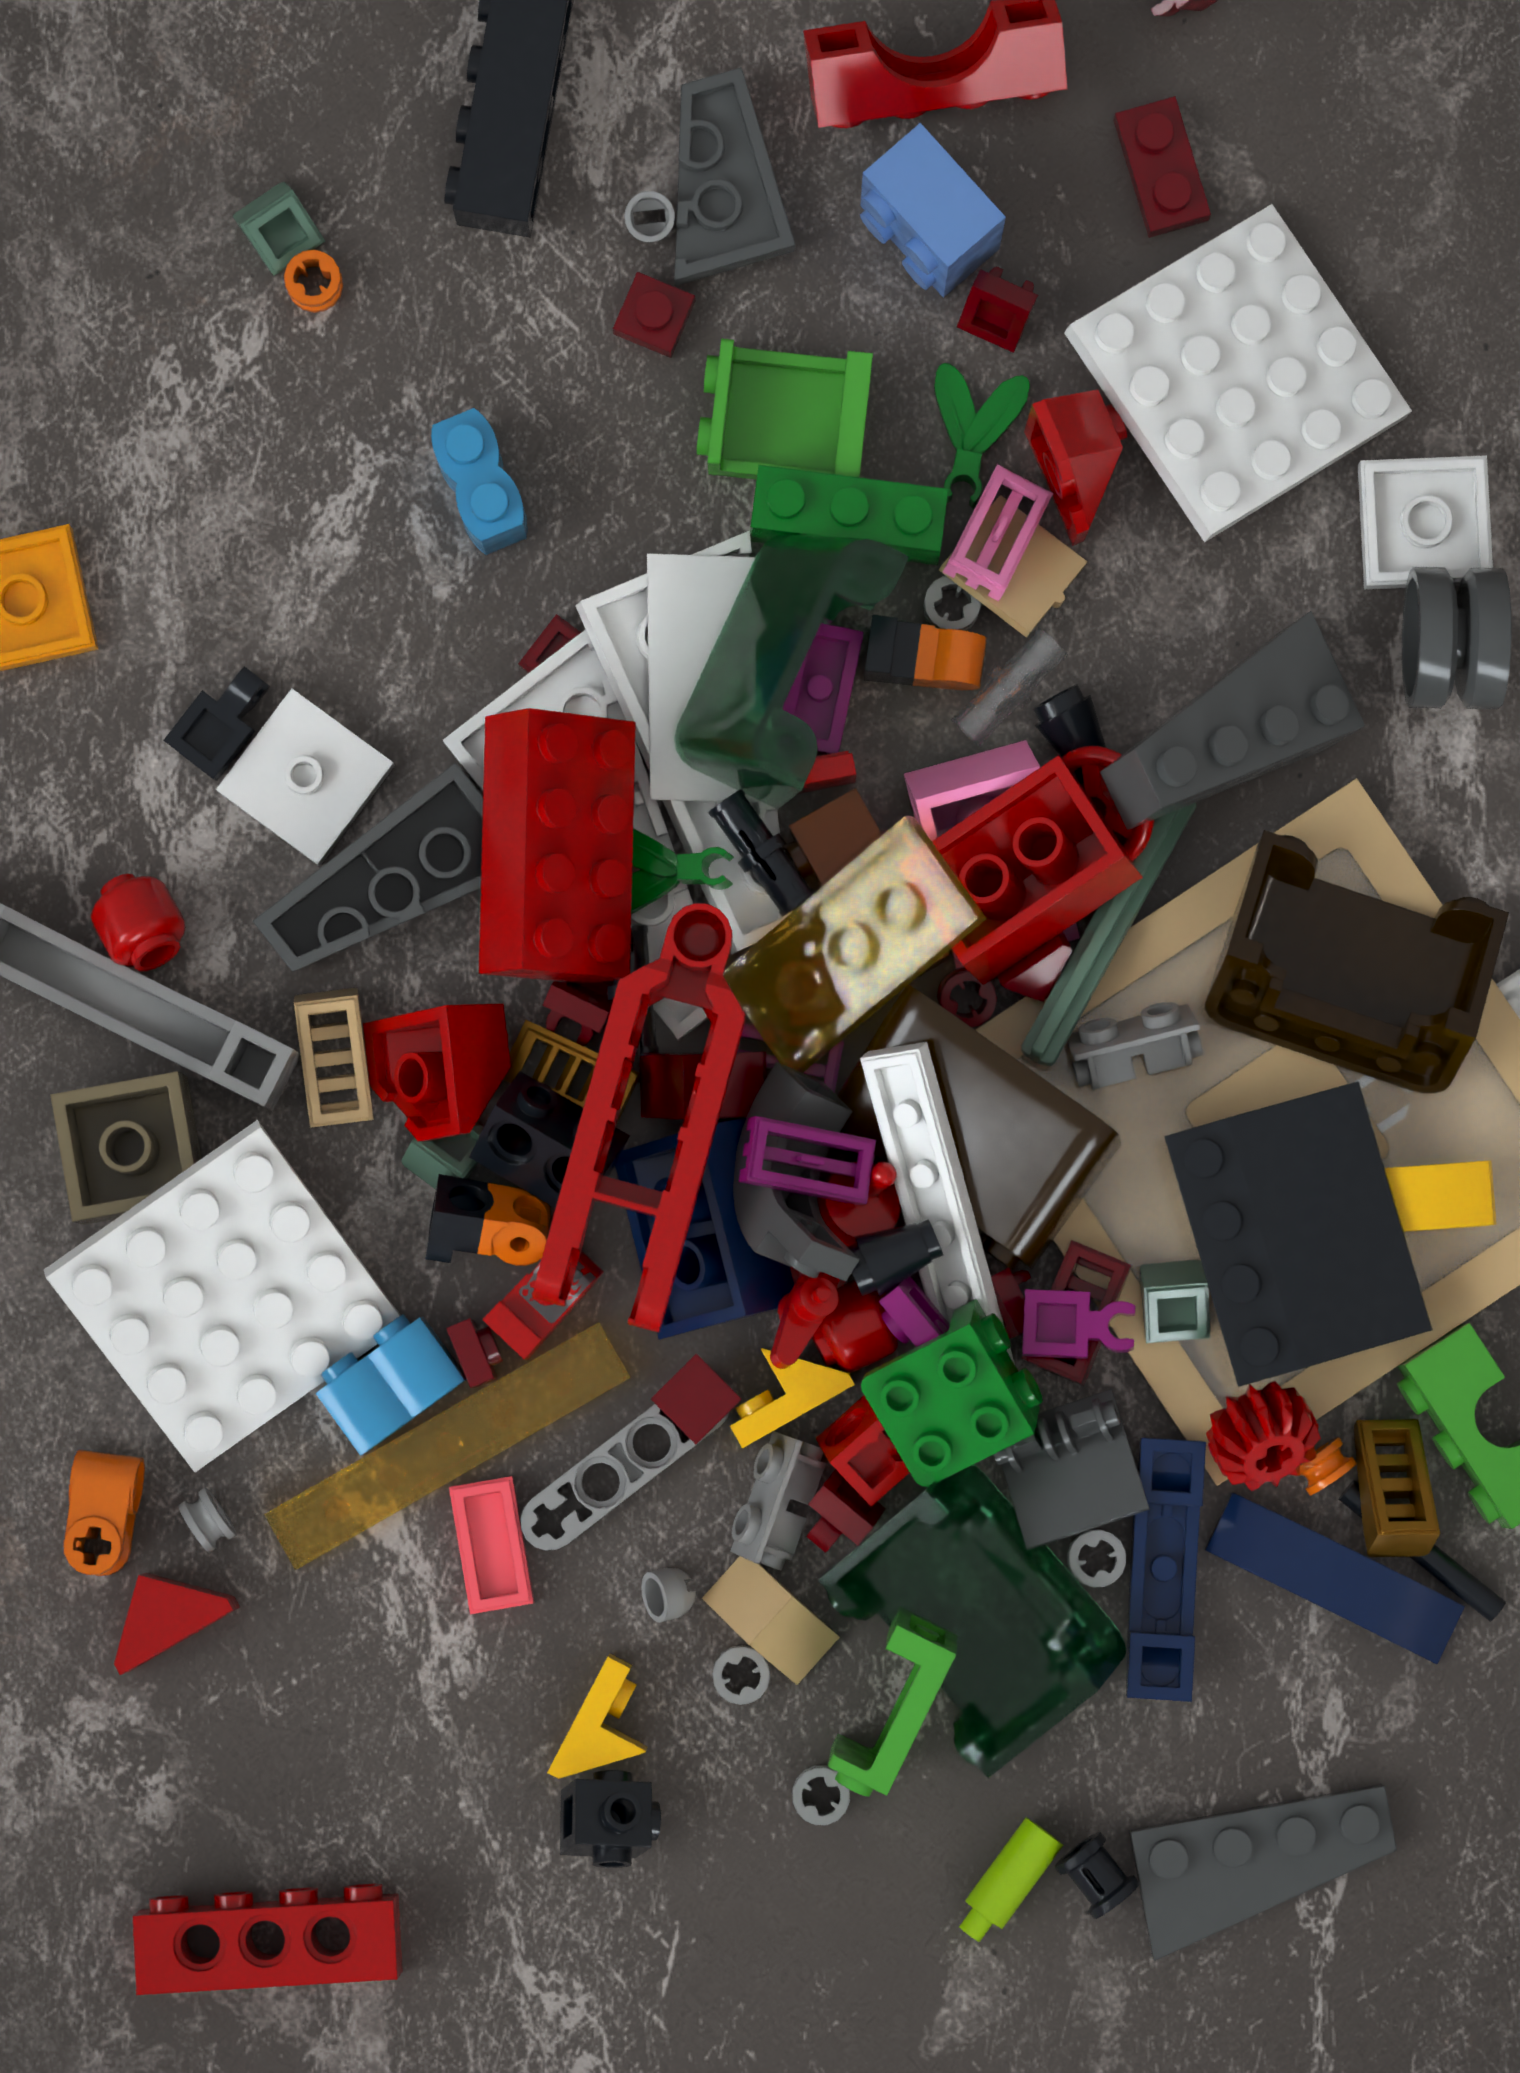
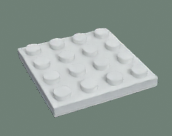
[1064,204,1412,542]
[44,1120,401,1472]

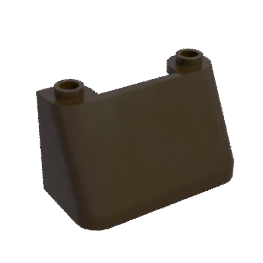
[1205,830,1509,1093]
[837,985,1121,1270]

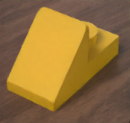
[730,1348,855,1448]
[547,1654,648,1779]

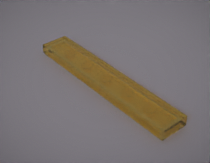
[264,1322,631,1570]

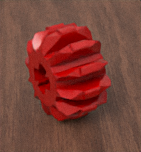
[1206,1381,1321,1491]

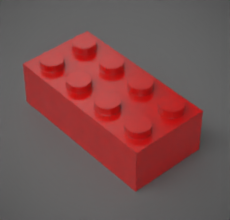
[479,708,636,983]

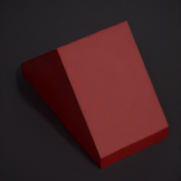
[114,1573,240,1675]

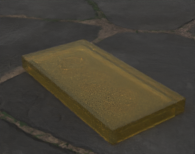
[724,816,987,1073]

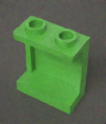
[697,338,873,480]
[828,1607,958,1797]

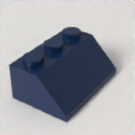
[615,1118,794,1340]

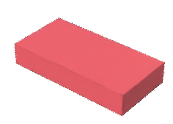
[449,1476,535,1615]

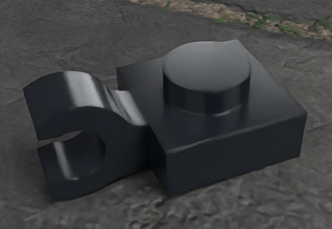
[163,666,270,781]

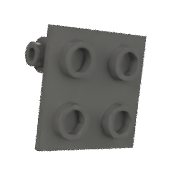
[993,1389,1150,1550]

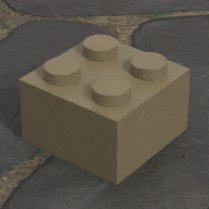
[50,1071,202,1225]

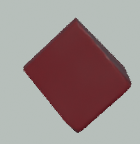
[997,932,1072,1002]

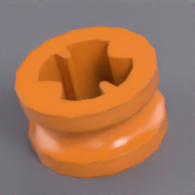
[284,250,343,313]
[1299,1437,1357,1496]

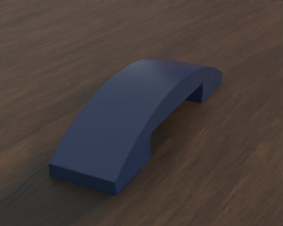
[1126,1438,1206,1702]
[1205,1492,1465,1664]

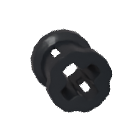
[1055,1831,1140,1919]

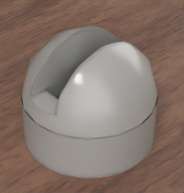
[624,191,675,242]
[641,1568,696,1623]

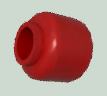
[91,874,186,971]
[812,1280,899,1373]

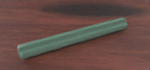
[1021,802,1197,1067]

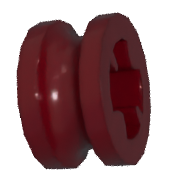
[937,967,997,1027]

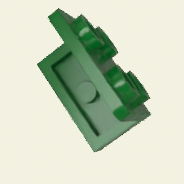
[861,1299,1043,1487]

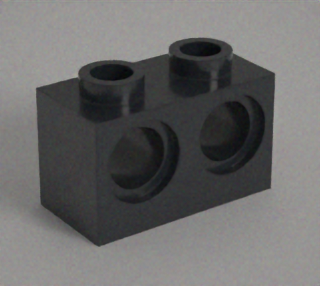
[469,1071,630,1208]

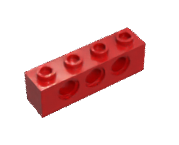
[133,1883,403,1995]

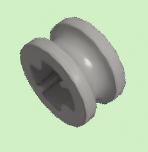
[923,575,981,631]
[178,1487,237,1553]
[1067,1529,1126,1588]
[712,1645,770,1705]
[792,1765,850,1825]

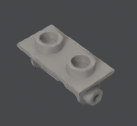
[1067,1002,1203,1090]
[730,1431,826,1571]

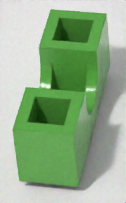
[1397,1323,1520,1529]

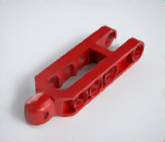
[533,903,746,1333]

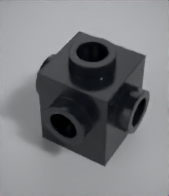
[560,1770,661,1868]

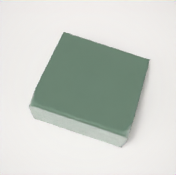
[233,182,325,276]
[401,1122,484,1189]
[1139,1260,1210,1343]

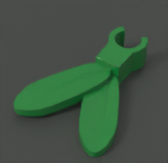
[934,363,1030,509]
[631,828,734,914]

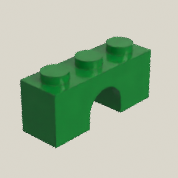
[750,465,949,565]

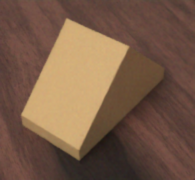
[702,1556,840,1685]

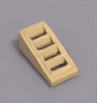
[294,988,374,1128]

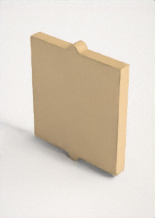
[939,495,1087,638]

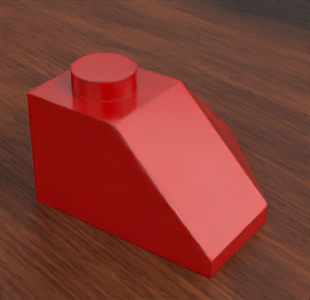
[1024,389,1127,546]
[363,1003,511,1141]

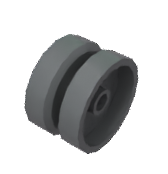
[1402,567,1512,709]

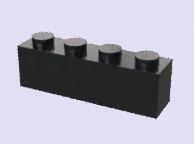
[444,0,574,238]

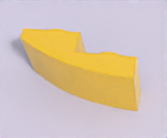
[1385,1160,1497,1232]

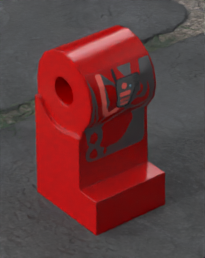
[482,1250,604,1360]

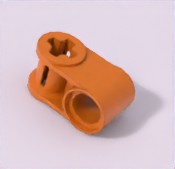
[63,1450,145,1576]

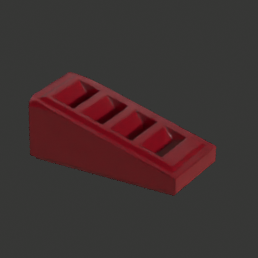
[1022,1240,1132,1386]

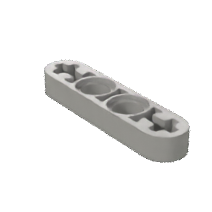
[521,1404,730,1551]

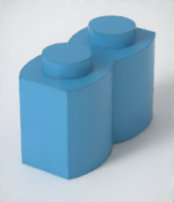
[431,408,528,555]
[315,1314,467,1456]

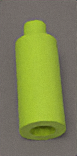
[959,1817,1064,1942]

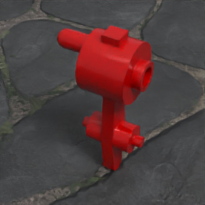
[770,1162,901,1369]

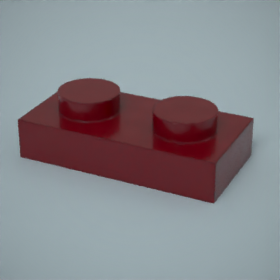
[1113,96,1211,238]

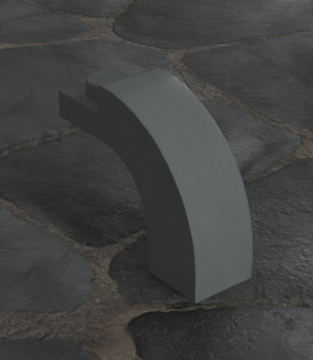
[733,1062,860,1281]

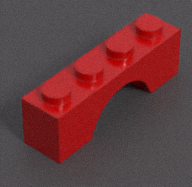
[803,0,1067,128]

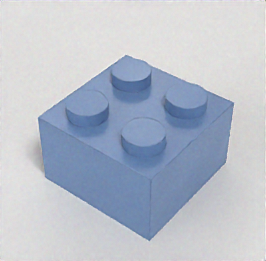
[860,123,1006,298]

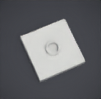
[1358,455,1493,590]
[216,688,395,867]

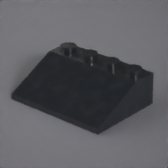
[1164,1081,1433,1387]

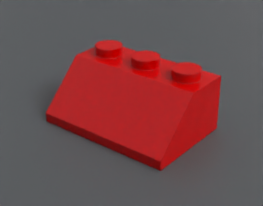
[899,755,1143,985]

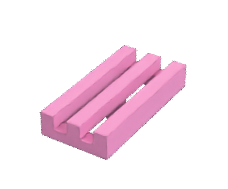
[943,464,1053,601]

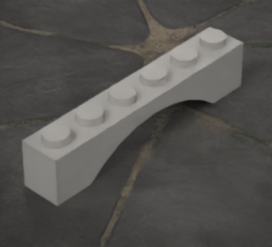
[0,903,301,1112]

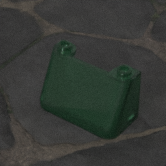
[674,534,909,810]
[818,1464,1126,1778]

